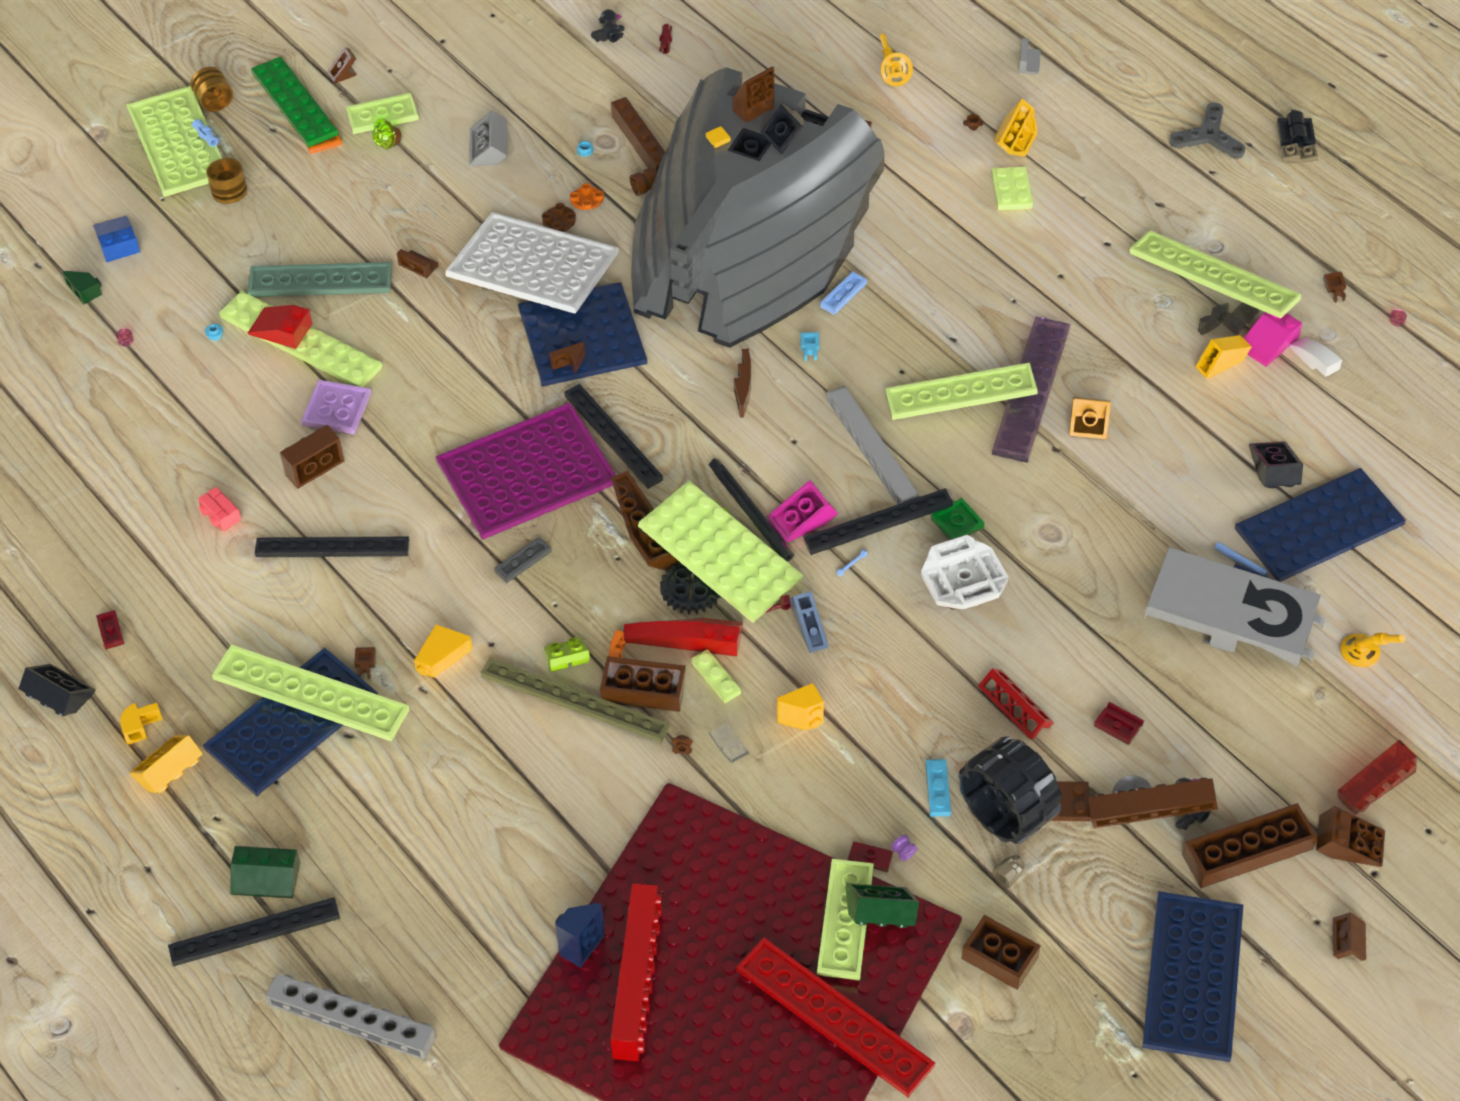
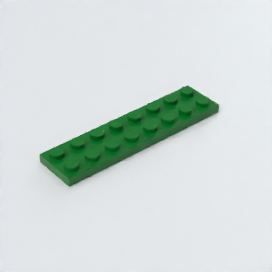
[251,56,339,148]

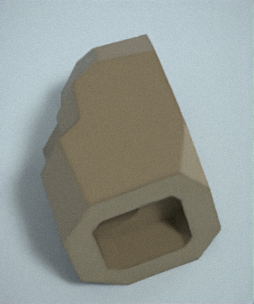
[992,855,1025,888]

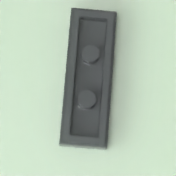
[494,537,551,583]

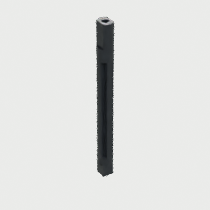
[708,458,794,562]

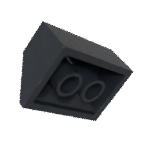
[18,664,95,716]

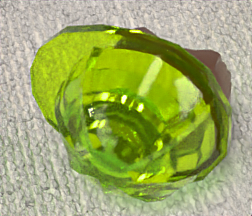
[372,118,402,150]

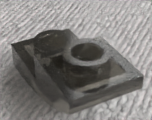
[1223,302,1260,335]
[1198,303,1230,335]

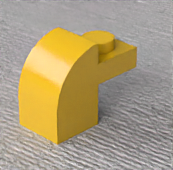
[120,703,163,745]

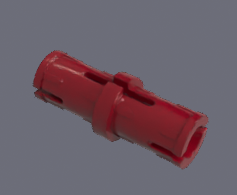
[659,24,672,54]

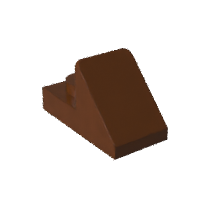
[327,47,357,83]
[549,342,585,373]

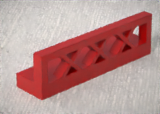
[978,668,1054,739]

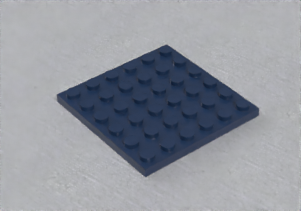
[518,282,648,387]

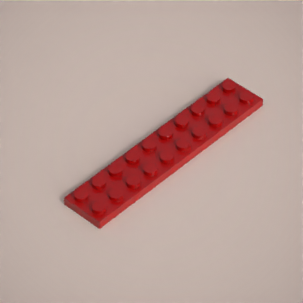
[736,937,936,1098]

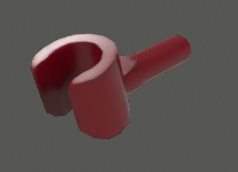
[766,595,791,613]

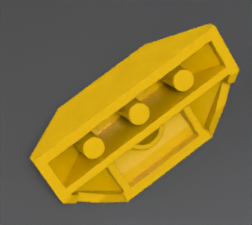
[993,98,1037,157]

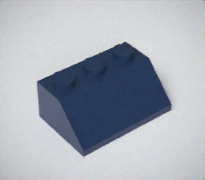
[555,903,605,968]

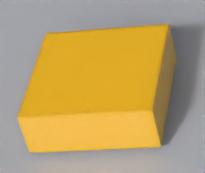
[706,126,730,148]

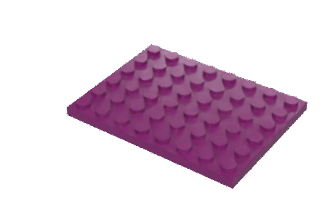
[435,403,616,540]

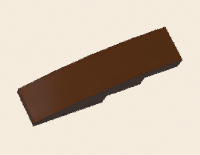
[734,348,751,418]

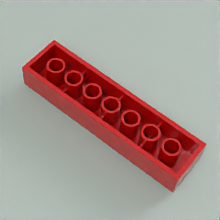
[611,884,663,1061]

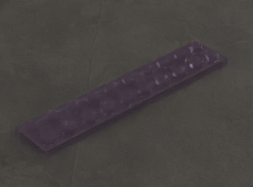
[992,316,1071,463]

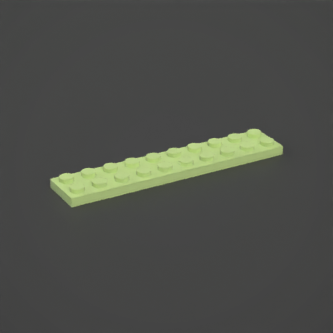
[1130,230,1301,318]
[219,291,382,387]
[212,644,409,741]

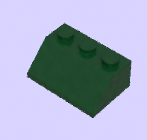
[230,846,300,899]
[846,883,919,928]

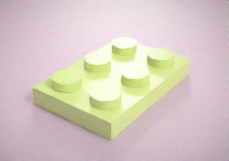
[991,166,1033,210]

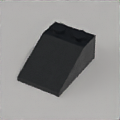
[1249,441,1303,488]

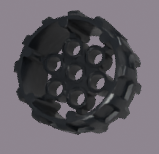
[958,736,1062,844]

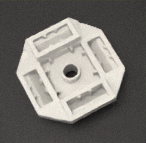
[921,535,1008,610]

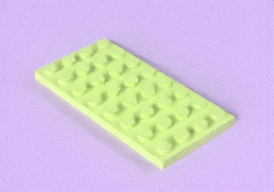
[126,86,222,197]
[638,481,803,623]

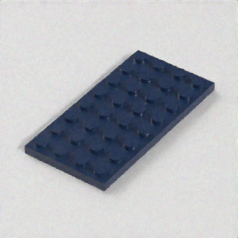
[1234,468,1406,582]
[203,647,378,797]
[1142,891,1244,1062]

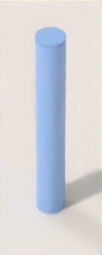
[1215,542,1268,576]

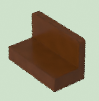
[397,249,439,279]
[1333,912,1366,961]

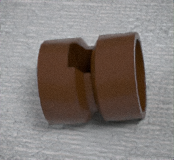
[629,167,657,196]

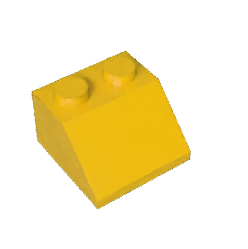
[777,683,824,730]

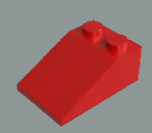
[248,305,313,349]

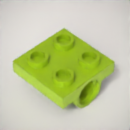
[544,637,590,672]

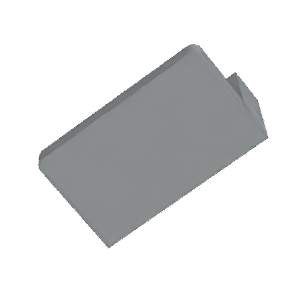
[1019,38,1041,75]

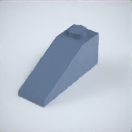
[789,591,829,653]

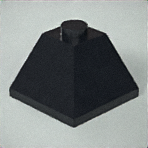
[761,104,804,154]

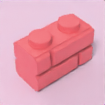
[198,487,241,531]

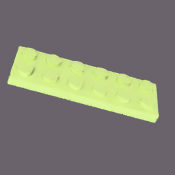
[817,859,874,980]

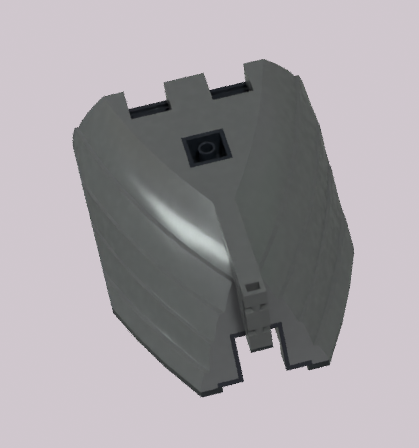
[631,67,884,348]

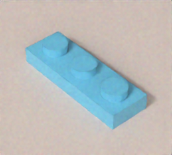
[926,759,951,817]

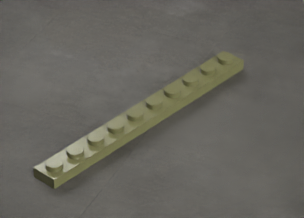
[481,658,670,743]

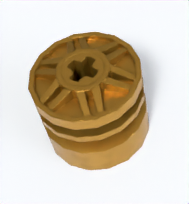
[190,67,233,112]
[206,158,248,204]

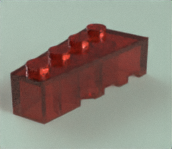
[1338,739,1417,815]

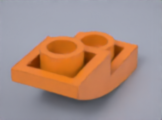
[609,630,626,658]

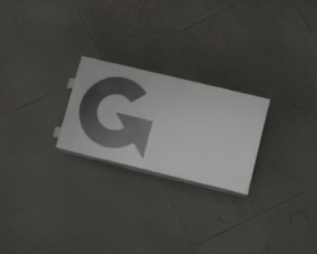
[1144,547,1325,668]

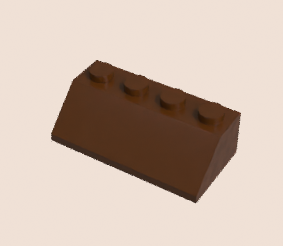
[600,656,686,712]

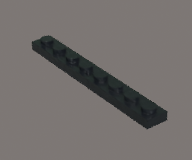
[564,384,663,489]
[803,488,953,555]
[255,536,410,557]
[168,897,340,967]

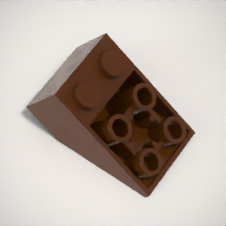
[733,66,774,123]
[1316,806,1385,867]

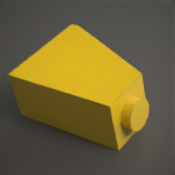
[1195,335,1252,379]
[414,624,473,677]

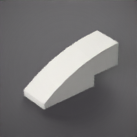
[1289,337,1342,377]

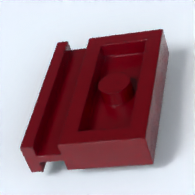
[1094,702,1144,745]

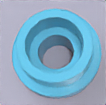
[577,141,594,157]
[205,324,223,341]

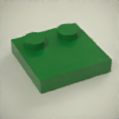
[931,498,985,540]

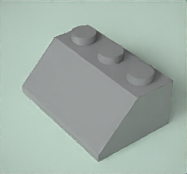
[470,110,508,166]

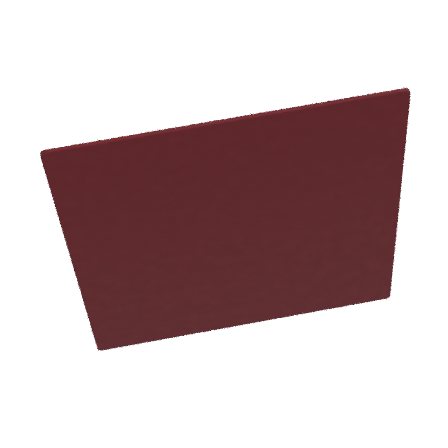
[499,783,962,1101]

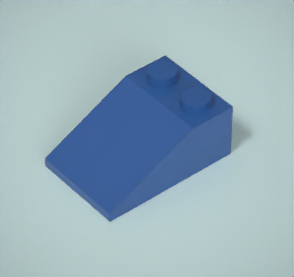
[93,215,140,262]

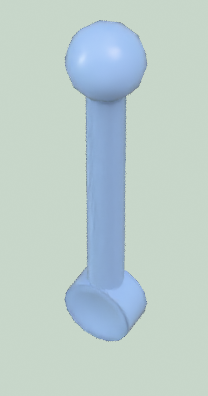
[837,550,868,576]

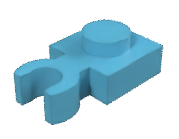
[801,332,819,360]

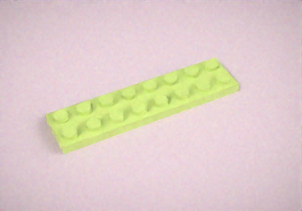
[885,363,1037,420]

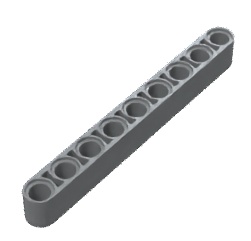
[826,386,920,505]

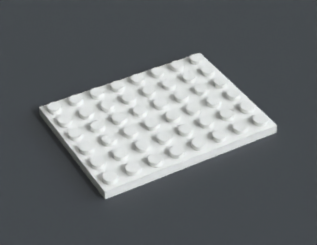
[446,212,619,313]

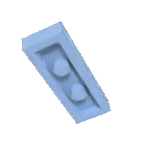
[820,271,867,315]

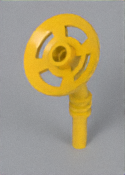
[879,34,913,86]
[1340,633,1405,667]

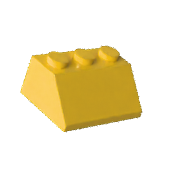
[129,734,203,793]

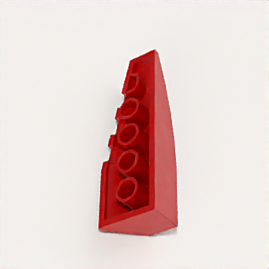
[623,618,743,656]

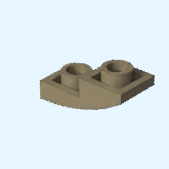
[1280,143,1318,163]

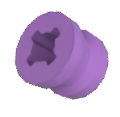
[891,835,917,861]

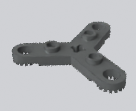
[1169,103,1246,159]

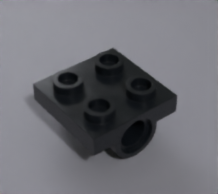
[1277,111,1316,147]

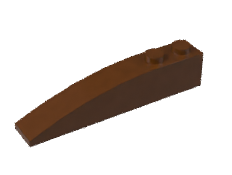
[611,471,679,571]

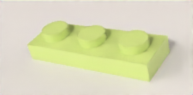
[691,649,741,703]

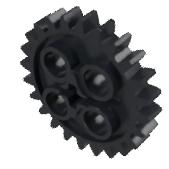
[660,561,721,615]

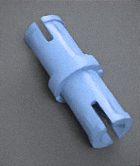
[192,119,219,147]

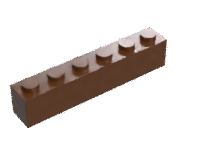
[611,97,665,172]
[1088,778,1218,828]

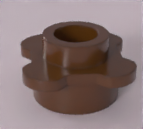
[963,114,983,131]
[672,735,692,754]

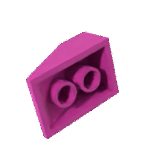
[1244,312,1303,367]
[767,480,838,543]

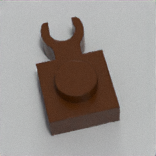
[1323,271,1346,303]
[354,647,376,679]

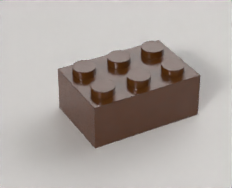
[280,425,345,489]
[961,915,1041,990]

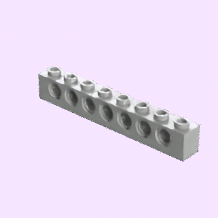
[265,974,436,1060]

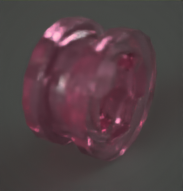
[1390,309,1407,327]
[116,328,134,346]

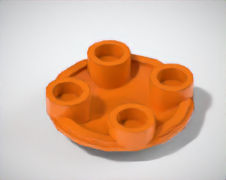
[569,183,604,210]

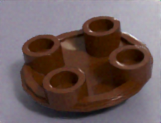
[542,203,576,232]

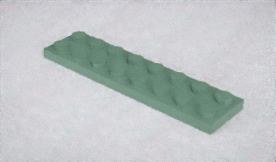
[248,262,392,297]

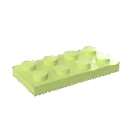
[346,93,419,134]

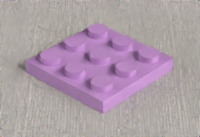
[301,380,372,435]

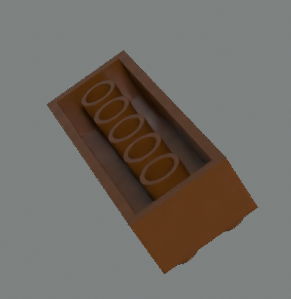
[1182,803,1317,888]

